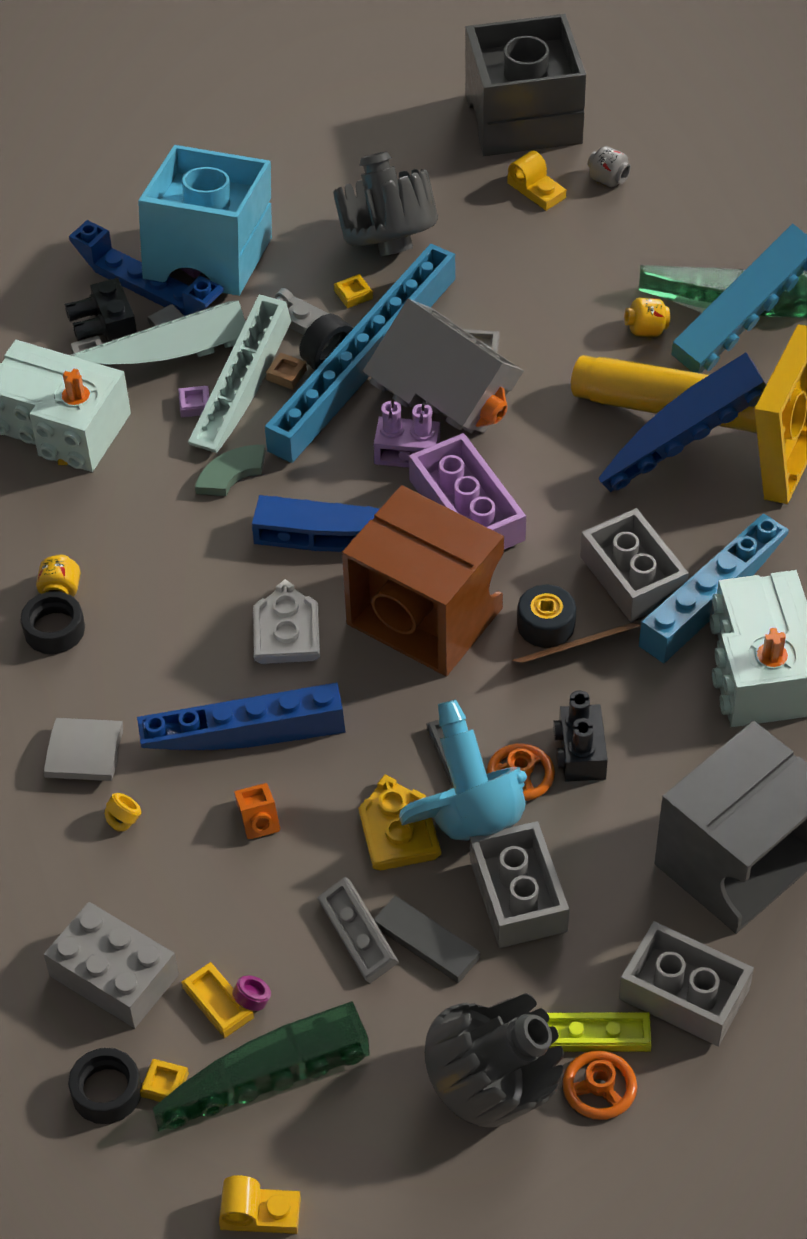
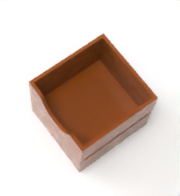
[342,485,504,677]

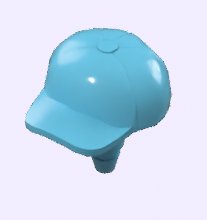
[399,699,527,841]

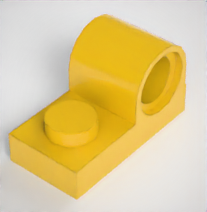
[507,150,567,211]
[219,1175,301,1234]

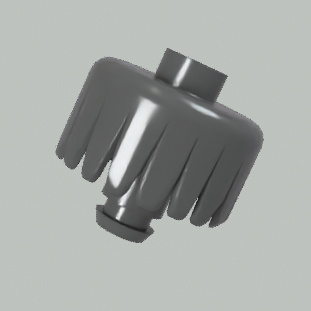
[333,151,438,256]
[424,993,564,1127]

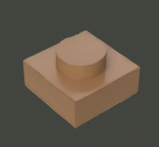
[266,353,307,389]

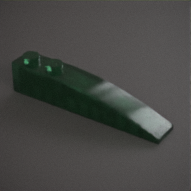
[639,265,807,318]

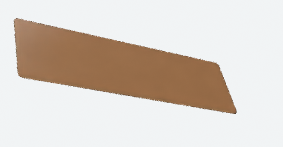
[512,623,641,663]

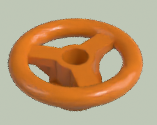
[487,743,555,801]
[562,1051,637,1120]

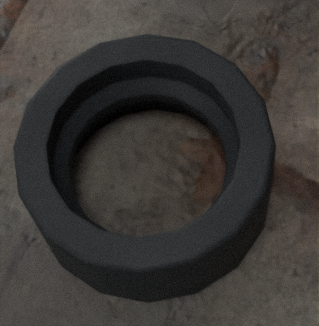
[299,313,353,370]
[20,591,85,654]
[68,1048,142,1124]

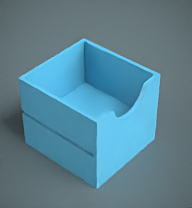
[138,145,272,296]

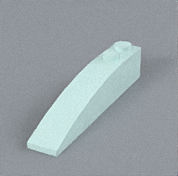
[188,294,291,453]
[70,301,245,364]

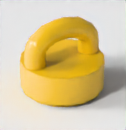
[104,793,142,832]

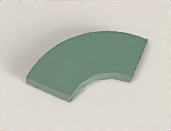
[195,445,266,496]

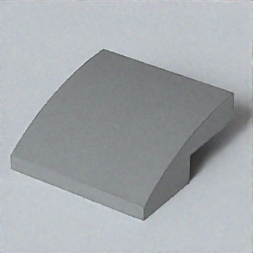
[44,718,123,781]

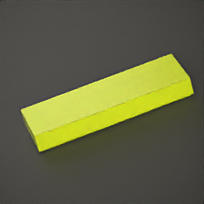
[547,1012,652,1052]

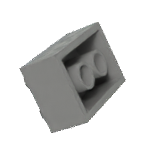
[580,508,689,622]
[470,821,569,948]
[44,902,179,1029]
[619,921,754,1047]

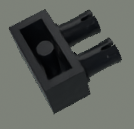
[64,278,137,342]
[553,690,608,782]

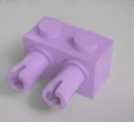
[374,401,440,467]

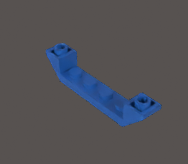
[69,220,224,316]

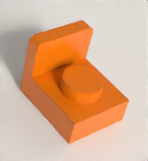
[234,783,280,839]

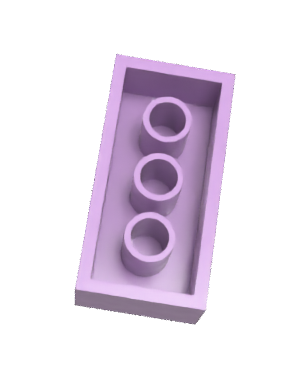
[409,433,526,549]

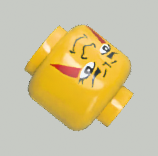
[624,298,670,337]
[36,554,81,597]

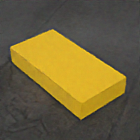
[181,962,254,1039]

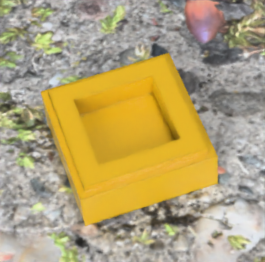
[334,274,373,309]
[140,1059,189,1106]

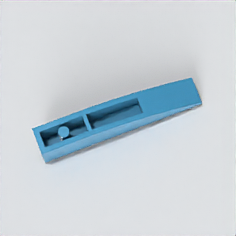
[639,513,789,664]

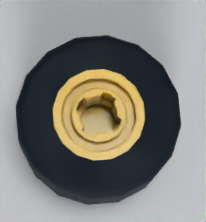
[517,584,576,648]

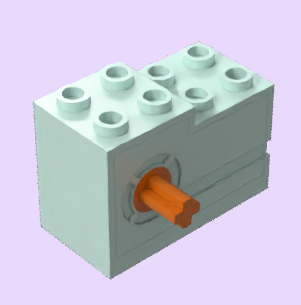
[0,340,131,472]
[710,570,807,727]

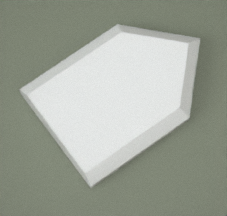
[253,579,320,664]

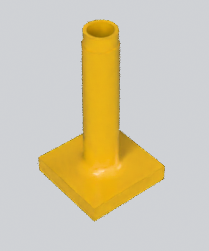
[571,324,807,504]

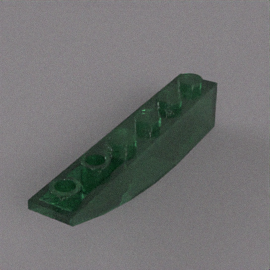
[152,1001,370,1132]

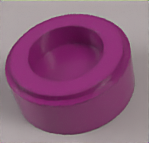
[232,975,271,1011]

